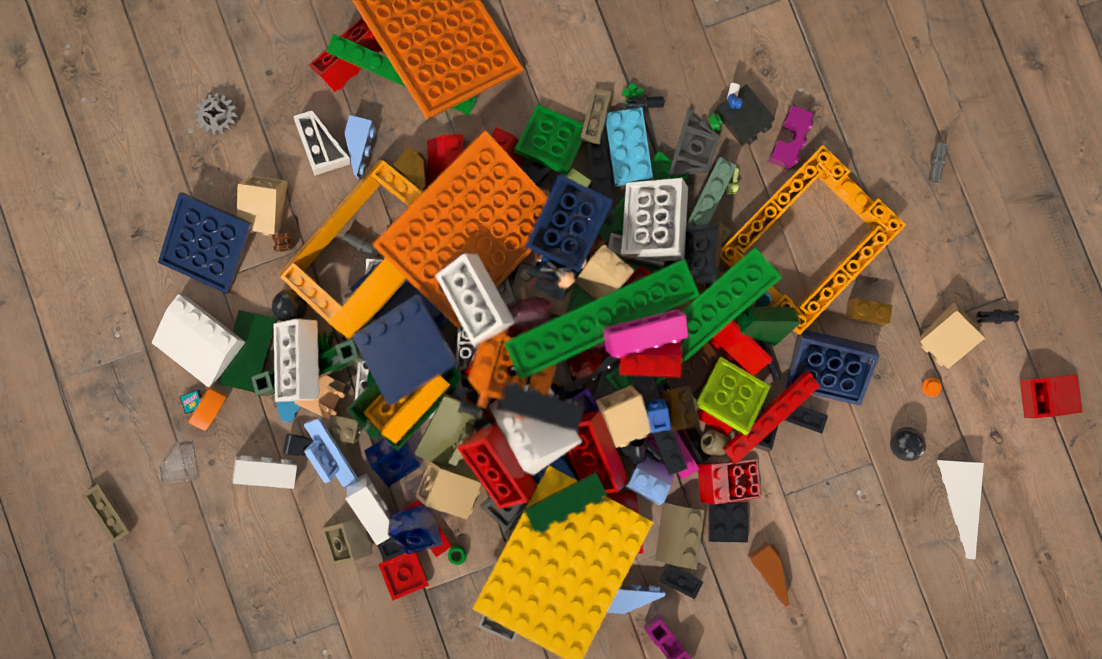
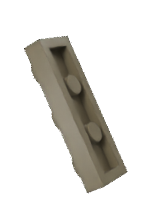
[581,89,612,144]
[81,484,132,544]

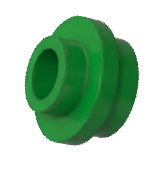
[707,112,723,131]
[448,545,467,565]

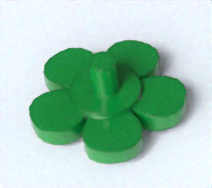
[622,83,644,104]

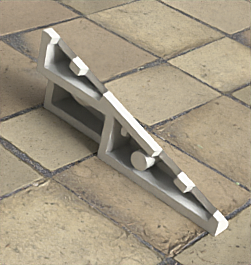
[937,460,984,559]

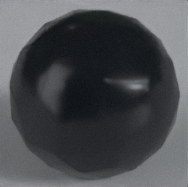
[272,289,307,322]
[890,427,926,462]

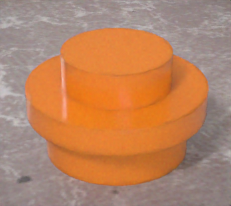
[922,378,942,397]

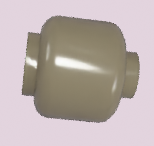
[701,430,729,457]

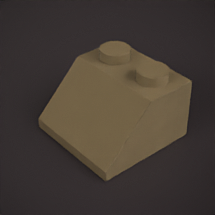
[322,517,373,566]

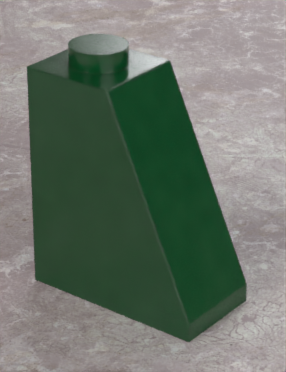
[736,307,802,346]

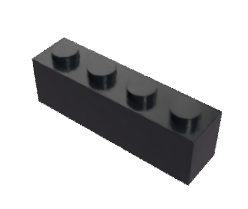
[496,382,584,431]

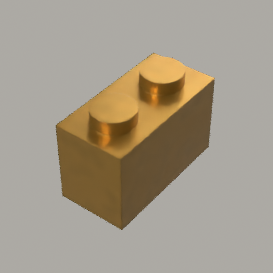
[845,298,893,325]

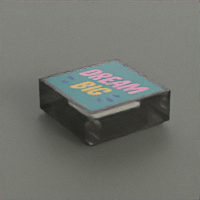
[179,390,202,414]

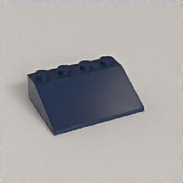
[523,174,613,272]
[785,330,879,406]

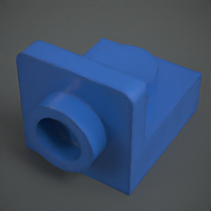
[645,399,671,433]

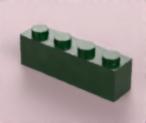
[523,473,607,534]

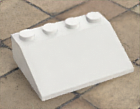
[621,178,688,261]
[152,294,245,387]
[489,384,582,475]

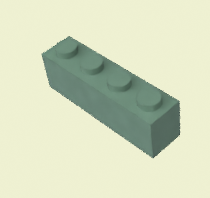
[686,157,737,227]

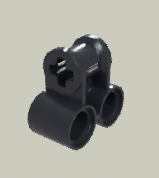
[455,375,492,419]

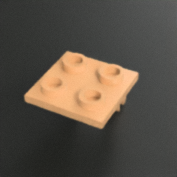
[294,375,346,419]

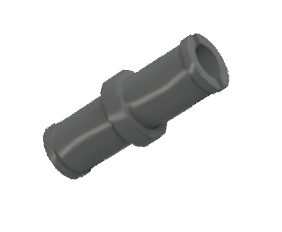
[928,142,948,183]
[342,230,380,258]

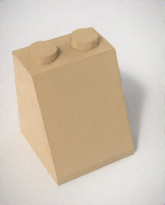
[237,175,288,236]
[575,245,634,300]
[920,302,985,369]
[596,385,651,448]
[415,461,482,519]

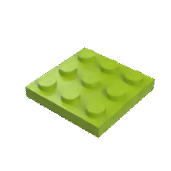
[695,356,771,435]

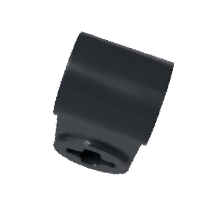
[283,434,314,457]

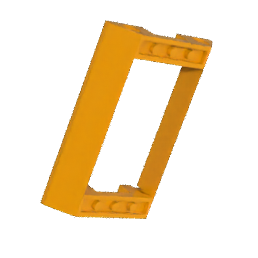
[720,145,906,335]
[279,159,423,340]

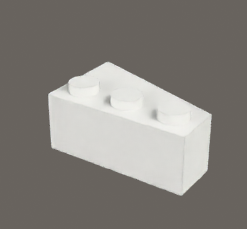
[293,111,351,176]
[232,455,297,489]
[346,473,398,545]

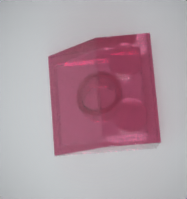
[508,296,553,332]

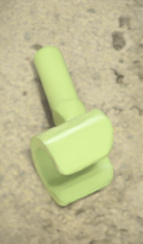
[726,168,739,194]

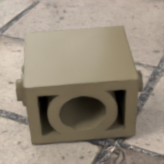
[328,415,362,445]

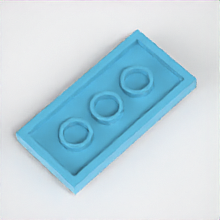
[606,107,653,186]

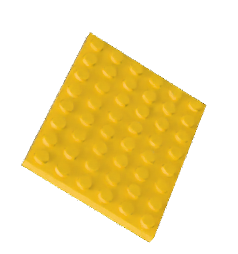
[472,465,653,659]

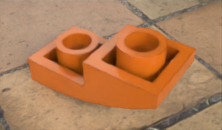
[188,387,227,431]

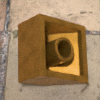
[393,147,429,192]

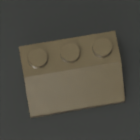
[655,502,705,569]

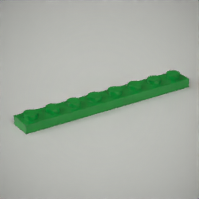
[326,33,476,116]

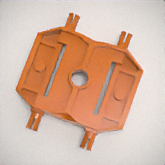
[468,327,557,420]

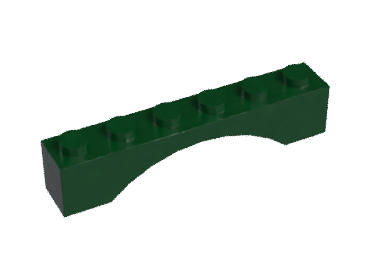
[251,339,365,396]

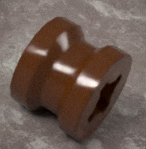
[272,233,293,252]

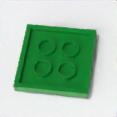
[514,104,584,175]

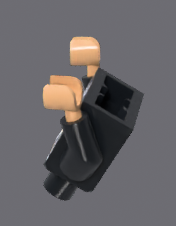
[528,257,588,301]

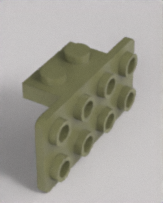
[415,395,480,467]

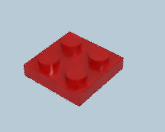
[378,549,430,601]

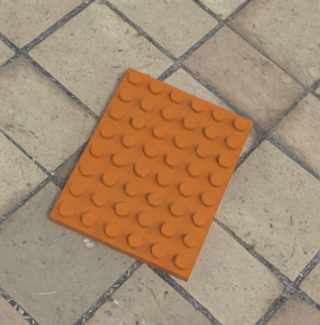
[352,0,524,120]
[372,130,547,328]

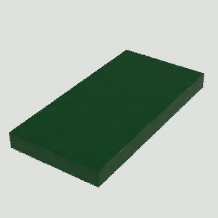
[220,310,277,393]

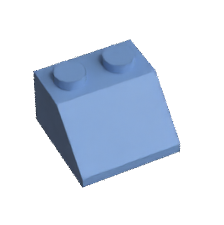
[624,456,674,506]

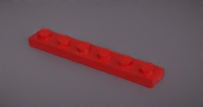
[722,371,820,464]

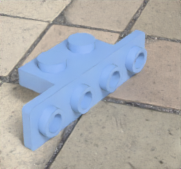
[304,418,359,487]

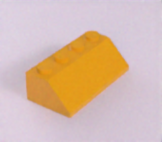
[363,375,450,444]

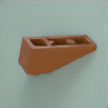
[748,542,789,607]

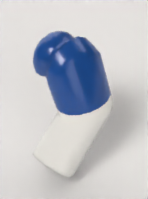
[727,83,743,109]

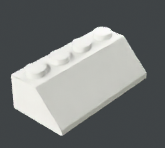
[436,254,515,345]
[274,319,319,402]

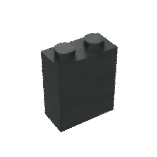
[714,84,775,146]

